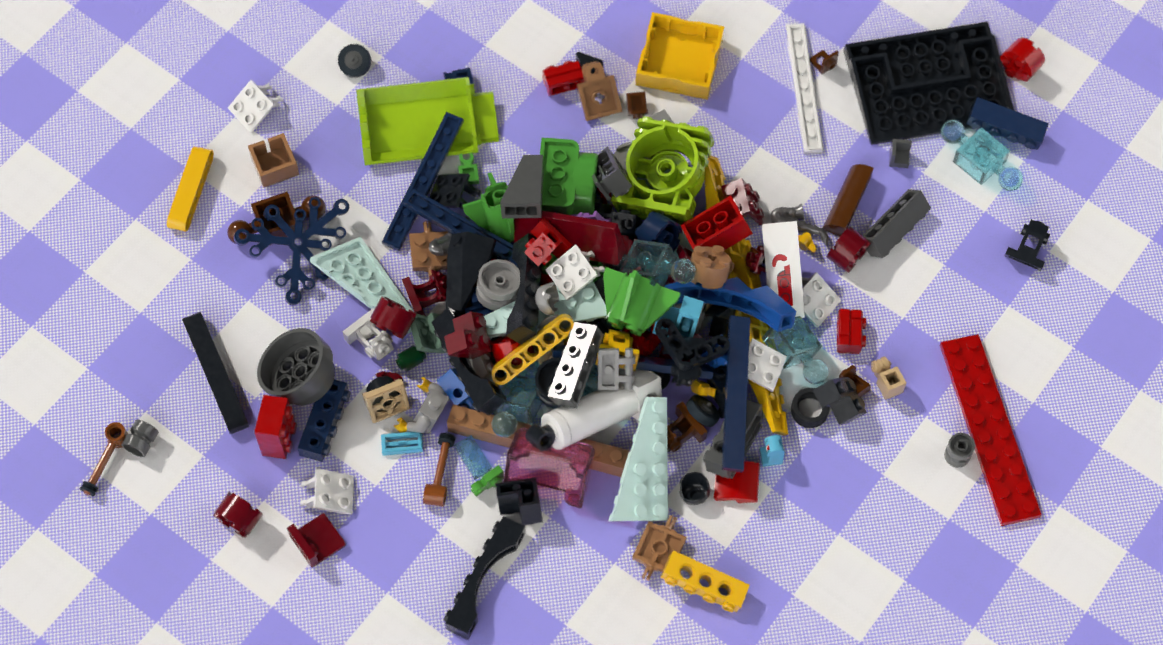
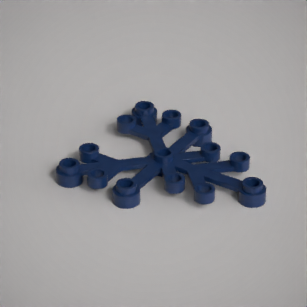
[234,197,349,305]

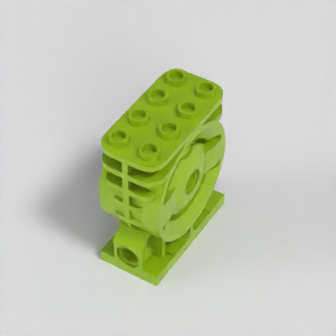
[611,116,715,225]

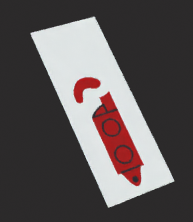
[762,221,805,318]

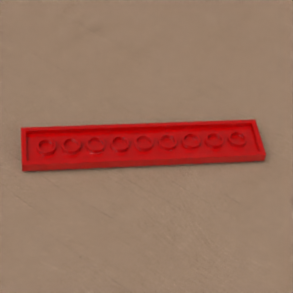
[940,334,1042,526]

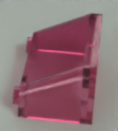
[504,428,595,509]

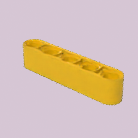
[167,146,214,232]
[491,313,574,385]

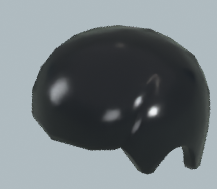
[679,472,710,505]

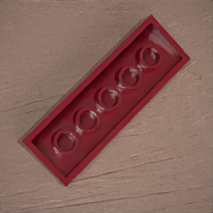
[513,211,626,265]

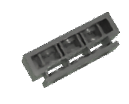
[592,147,632,201]
[703,400,764,479]

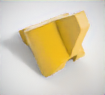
[798,232,817,253]

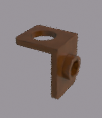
[810,50,839,74]

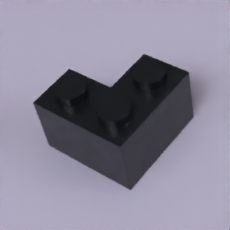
[813,377,867,425]
[495,477,543,525]

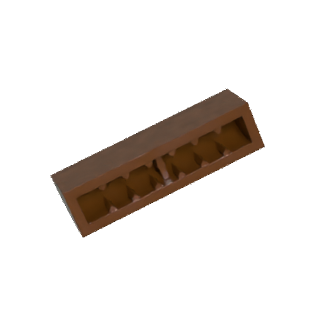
[822,164,874,236]

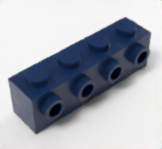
[966,97,1049,150]
[297,379,350,462]

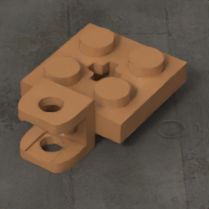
[577,61,622,121]

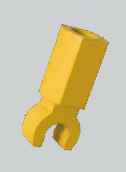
[691,380,716,397]

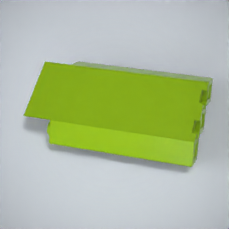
[356,77,499,165]

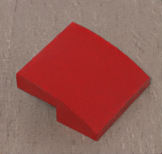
[714,461,760,503]

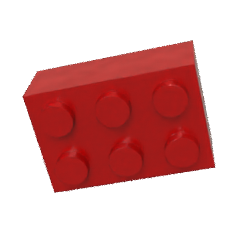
[680,196,753,250]
[254,395,297,459]

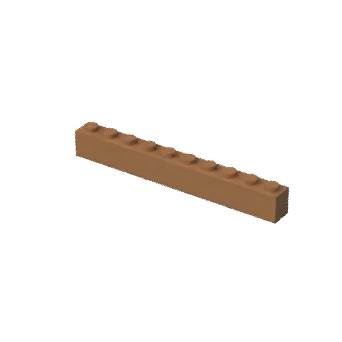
[447,405,631,477]

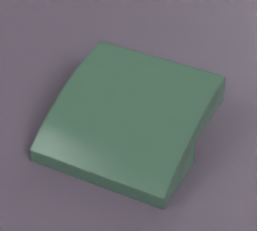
[411,313,446,353]

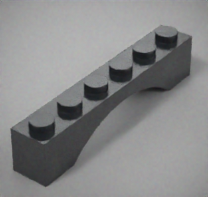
[506,233,542,345]
[431,307,507,415]
[444,516,526,640]

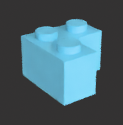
[652,296,704,337]

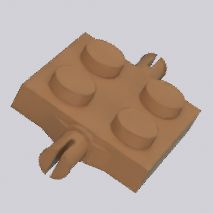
[409,221,448,280]
[632,515,687,581]

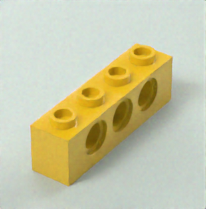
[660,550,750,612]

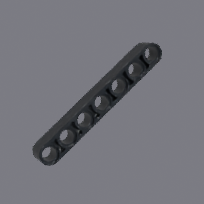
[182,311,249,435]

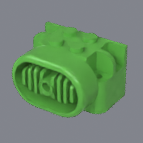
[540,138,599,215]

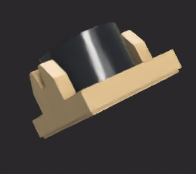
[362,376,411,423]

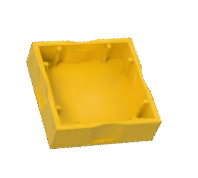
[635,12,724,100]

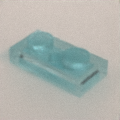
[454,435,492,480]

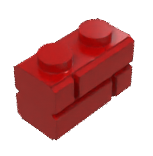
[542,61,585,96]
[837,309,866,354]

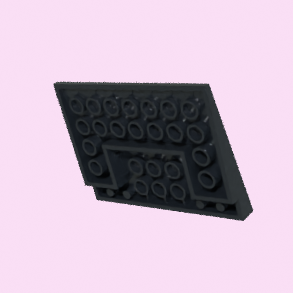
[843,22,1014,145]

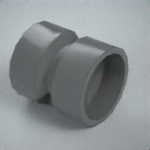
[121,419,159,457]
[944,433,975,468]

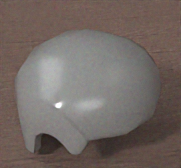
[535,282,559,315]

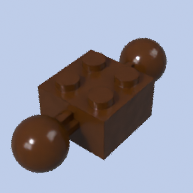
[227,191,326,245]

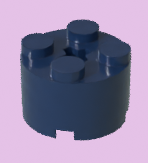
[635,211,682,258]

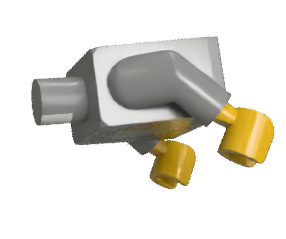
[394,377,449,434]

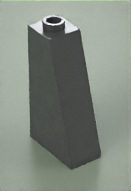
[500,155,544,218]

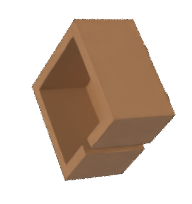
[248,133,299,188]

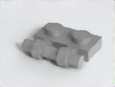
[598,348,635,390]

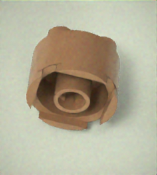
[688,245,731,289]

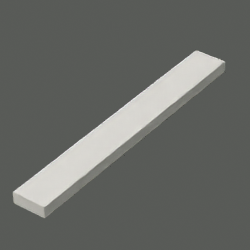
[786,23,823,154]

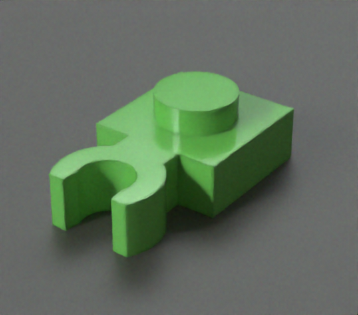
[458,153,479,185]
[471,465,504,496]

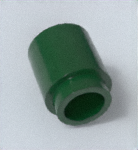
[395,345,426,372]

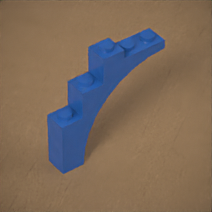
[665,277,797,332]

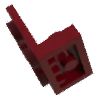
[287,513,346,568]

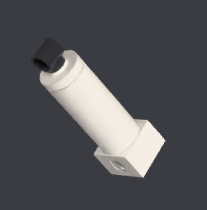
[525,369,662,451]

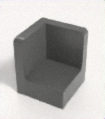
[889,139,912,168]

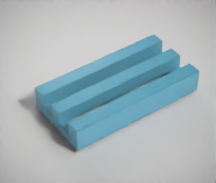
[381,432,423,456]

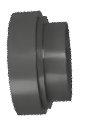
[257,328,335,406]

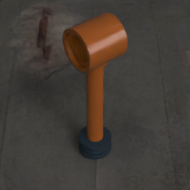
[80,422,128,496]
[423,433,456,507]

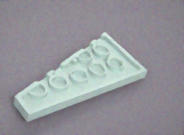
[310,237,414,334]
[484,280,607,338]
[608,397,668,521]

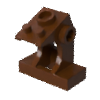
[667,401,707,452]

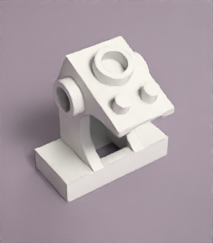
[342,308,394,361]

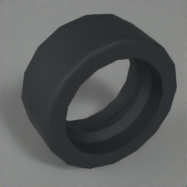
[791,388,830,428]

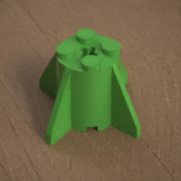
[462,173,515,242]
[603,267,681,337]

